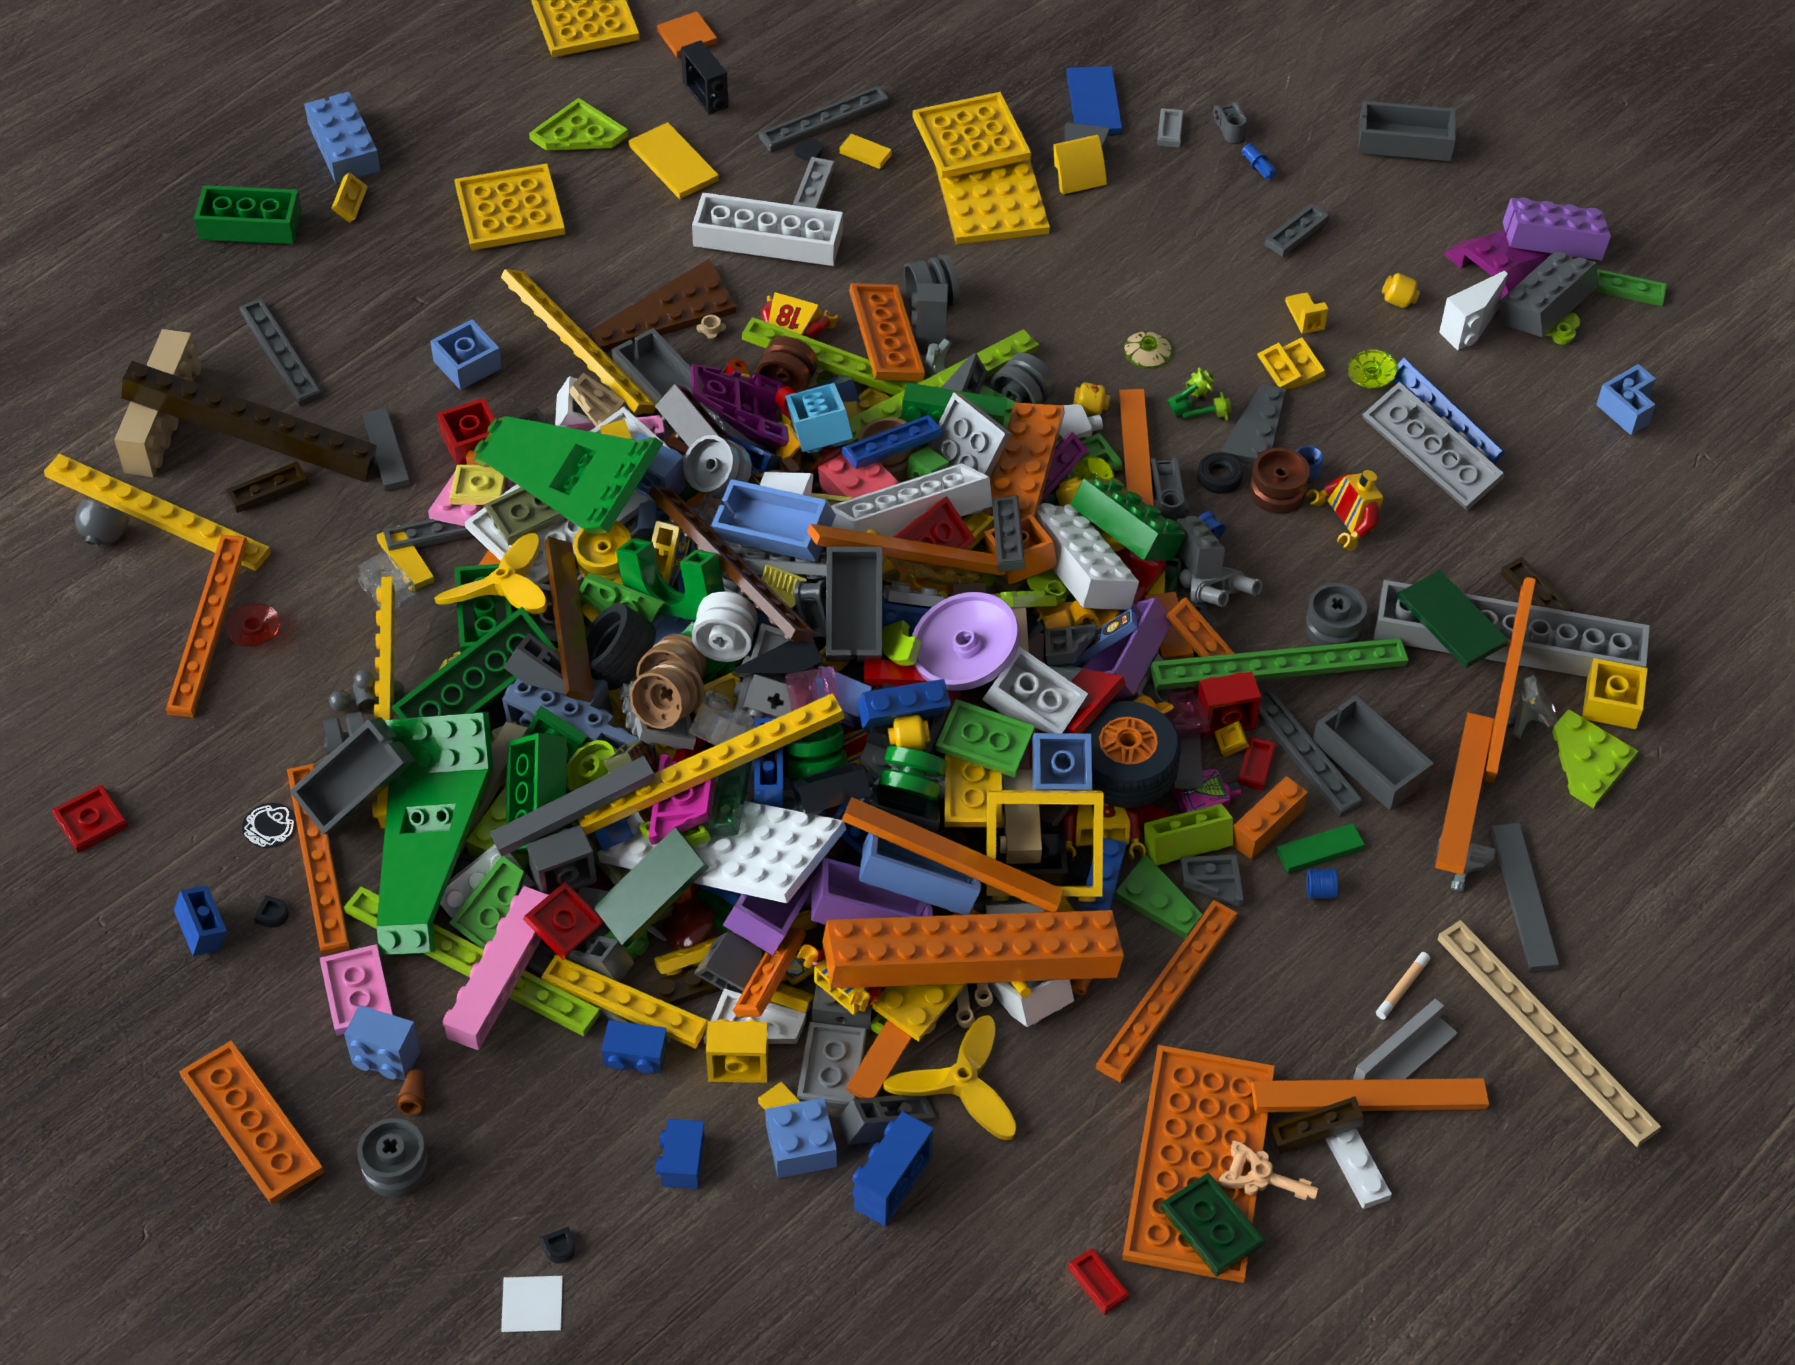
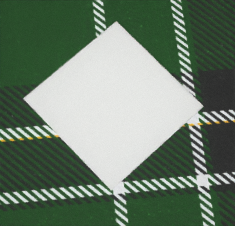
[501,1276,562,1332]

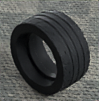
[585,603,656,690]

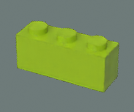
[1144,804,1233,865]

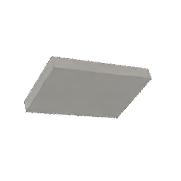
[796,1022,867,1109]

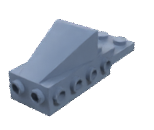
[502,678,659,767]

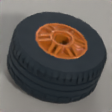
[1081,701,1181,808]

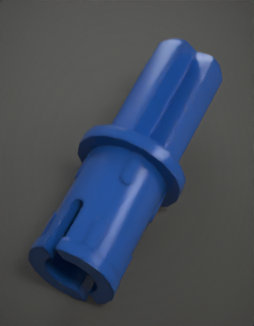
[1242,143,1277,180]

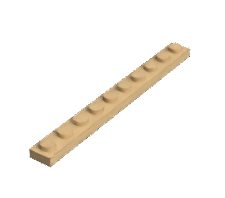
[1438,920,1661,1147]

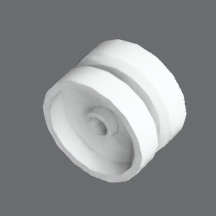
[692,592,758,662]

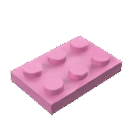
[320,944,393,1036]

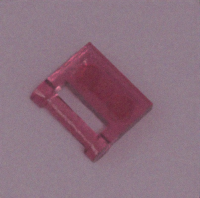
[785,666,844,724]

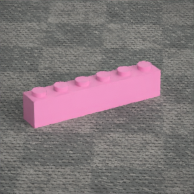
[443,886,548,1051]

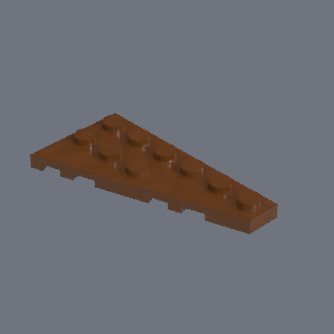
[590,258,736,352]

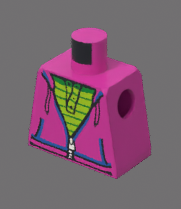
[1171,769,1241,814]

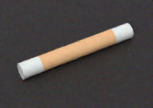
[1376,952,1431,1019]

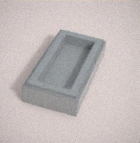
[1157,108,1184,148]

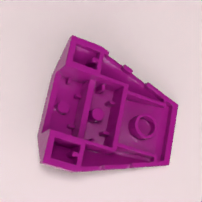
[1444,230,1552,299]
[691,364,789,449]

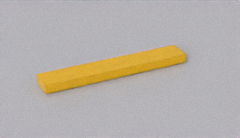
[541,955,709,1049]

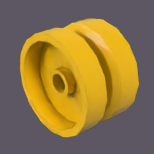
[573,521,631,581]

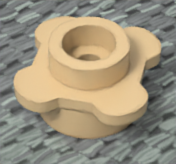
[697,315,726,339]

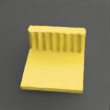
[748,564,807,609]

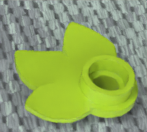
[1545,313,1580,345]
[1027,569,1071,605]

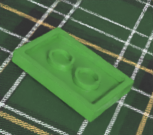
[935,699,1035,778]

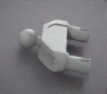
[1179,567,1262,607]

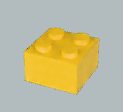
[1582,658,1648,729]
[706,1019,769,1083]

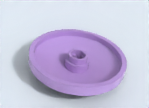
[912,592,1020,691]

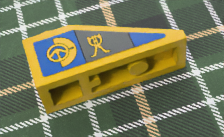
[651,521,690,587]

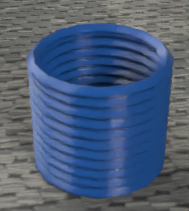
[1297,446,1323,482]
[1307,868,1338,899]

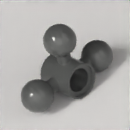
[329,668,405,714]

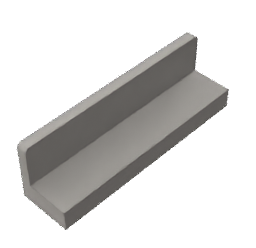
[1353,998,1457,1080]

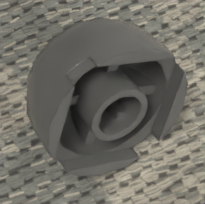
[75,500,129,547]

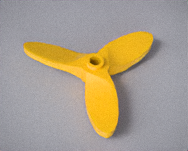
[434,533,547,614]
[883,1015,1016,1140]

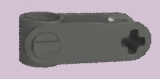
[1150,457,1188,522]
[794,581,826,652]

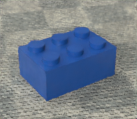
[852,1111,933,1226]

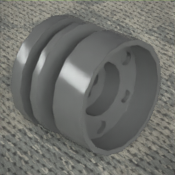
[904,254,959,311]

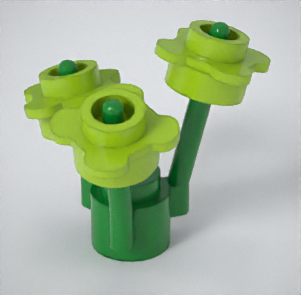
[1167,367,1233,421]

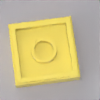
[450,465,507,505]

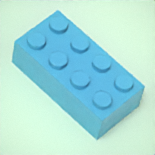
[785,383,853,453]

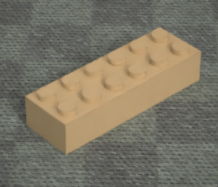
[114,329,201,478]

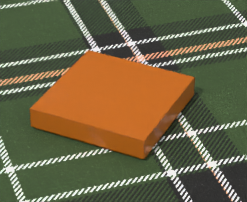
[657,11,717,58]

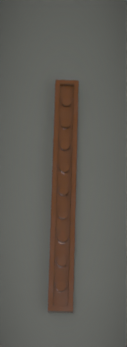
[648,485,815,643]

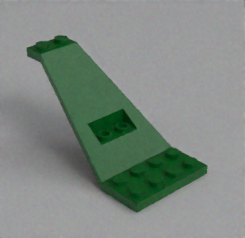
[473,416,663,534]
[377,712,494,955]

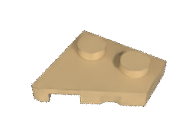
[569,373,625,427]

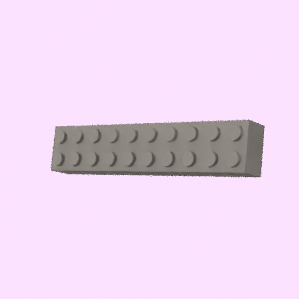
[1373,580,1649,677]

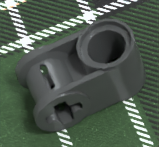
[1214,102,1247,144]

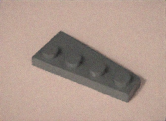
[1219,384,1286,465]

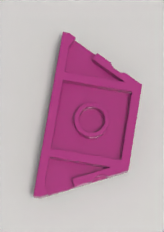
[648,754,715,845]

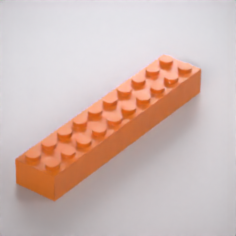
[823,910,1124,989]

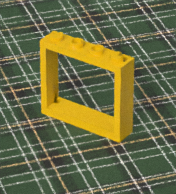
[986,790,1104,902]

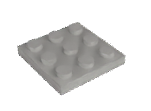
[927,392,1012,477]

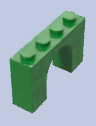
[616,538,725,620]

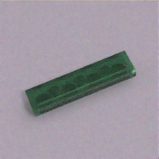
[708,761,752,837]

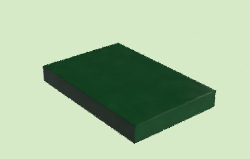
[1160,1172,1266,1277]

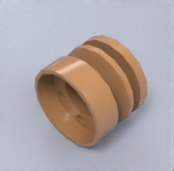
[636,634,707,678]
[630,659,704,729]

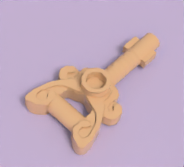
[1219,1141,1318,1200]

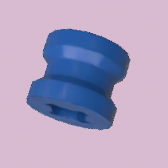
[1199,511,1226,540]

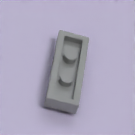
[793,157,834,209]

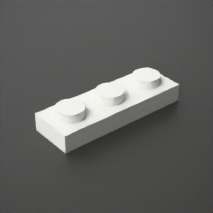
[1326,1128,1392,1210]

